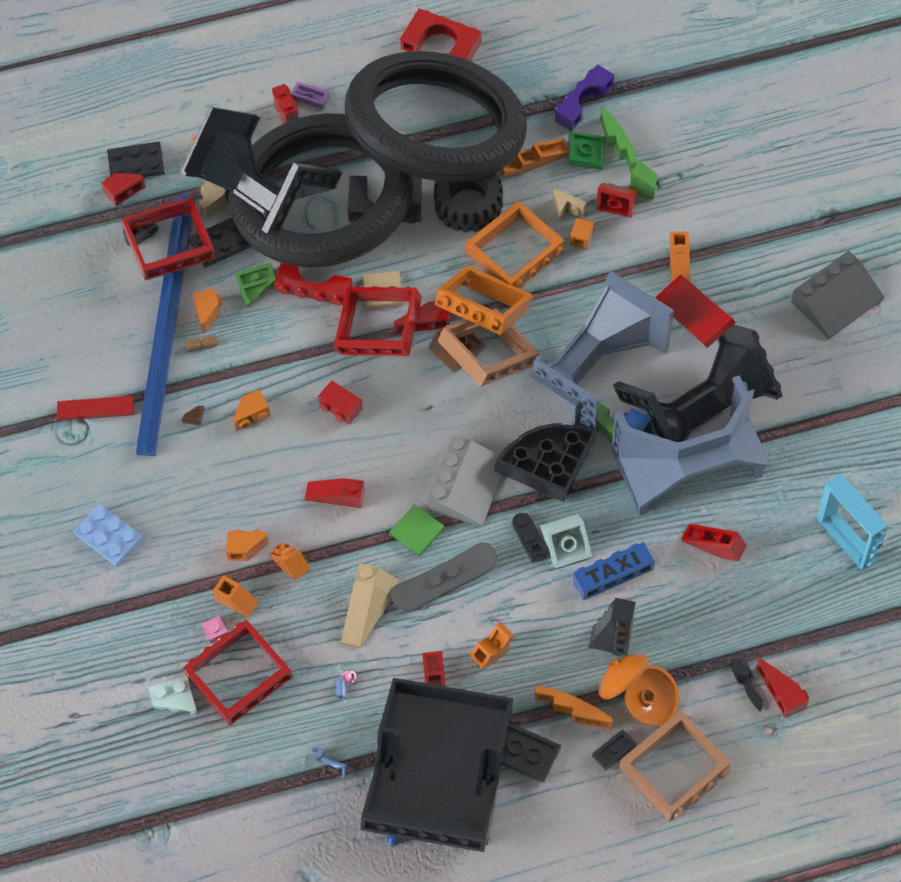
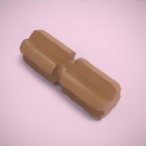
[185,335,218,351]

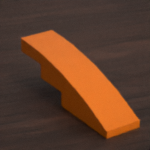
[500,138,568,177]
[535,685,613,730]

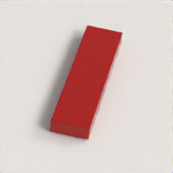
[57,396,134,421]

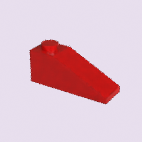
[394,300,450,334]
[304,478,365,508]
[681,524,747,562]
[756,658,809,718]

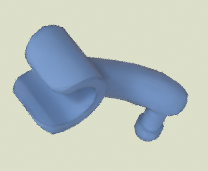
[312,746,349,778]

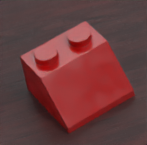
[596,182,638,218]

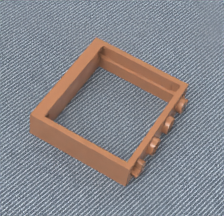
[438,308,539,387]
[619,711,731,821]

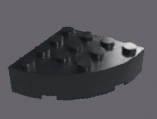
[494,423,598,502]

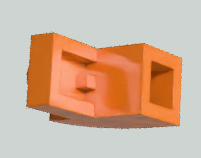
[469,622,514,669]

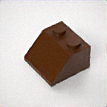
[429,322,486,372]

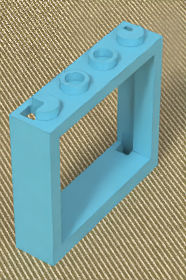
[816,474,888,570]

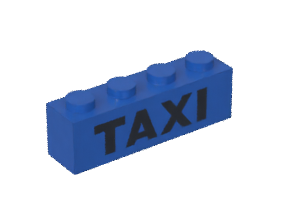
[573,542,655,601]

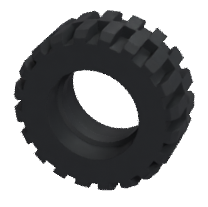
[434,173,503,232]

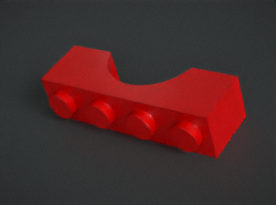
[274,263,353,306]

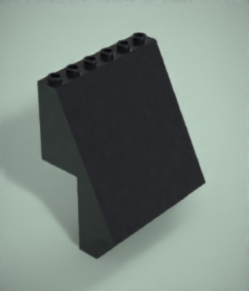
[361,678,513,852]

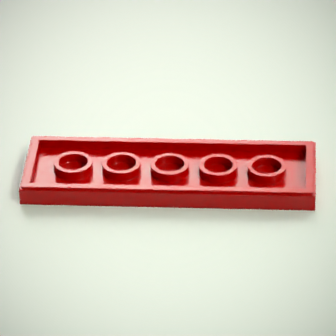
[655,274,736,348]

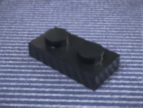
[592,729,636,771]

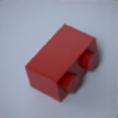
[318,380,363,424]

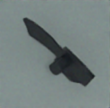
[731,658,763,712]

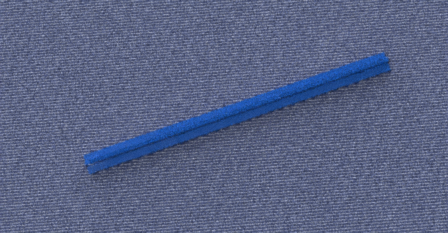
[136,193,195,456]

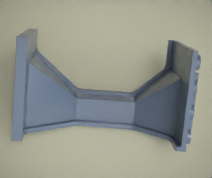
[529,271,674,436]
[612,375,771,515]

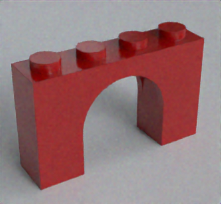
[400,8,482,62]

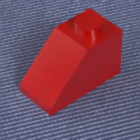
[101,173,146,207]

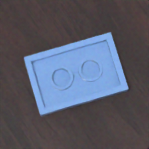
[73,503,143,567]

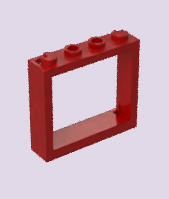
[122,197,215,281]
[333,286,422,356]
[183,619,293,727]

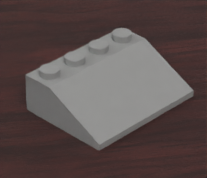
[427,435,502,527]

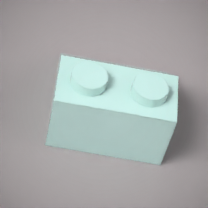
[541,514,592,568]

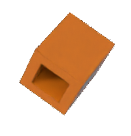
[570,218,594,250]

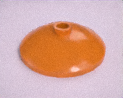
[599,653,649,700]
[625,665,679,726]

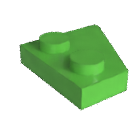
[235,263,275,307]

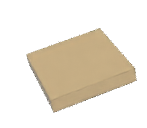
[363,271,403,309]

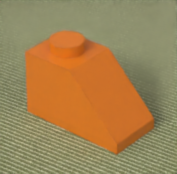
[193,288,222,334]

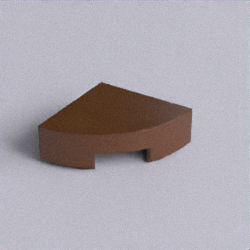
[182,406,205,425]

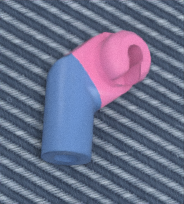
[336,670,357,699]

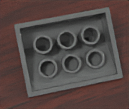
[791,250,884,339]

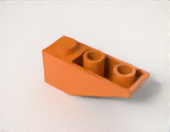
[669,231,690,282]

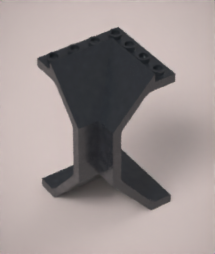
[180,106,343,235]
[613,324,783,442]

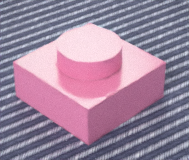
[201,616,228,643]

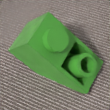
[630,161,658,199]

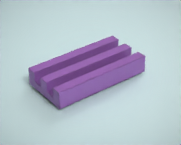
[291,82,330,109]

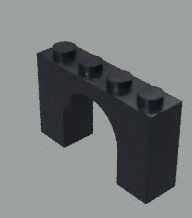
[348,176,422,224]

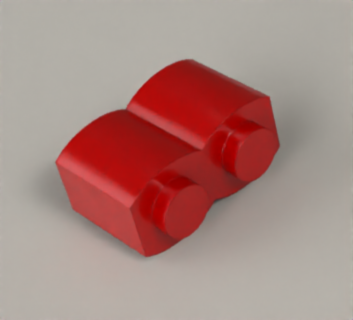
[272,84,299,124]

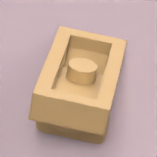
[552,188,587,221]

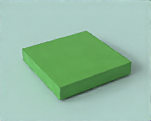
[389,504,445,556]

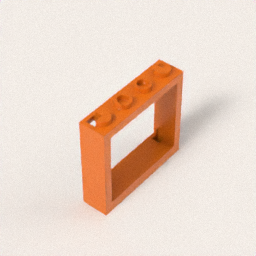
[465,201,564,288]
[434,265,533,335]

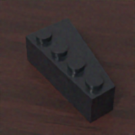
[588,598,636,656]

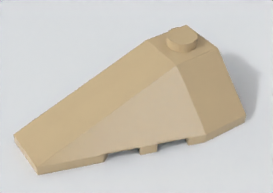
[341,563,399,648]

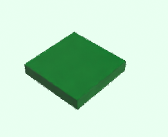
[567,131,605,170]

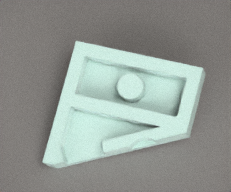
[148,676,197,714]

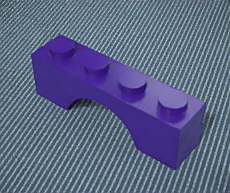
[554,64,615,131]

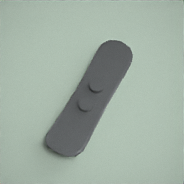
[390,542,498,611]

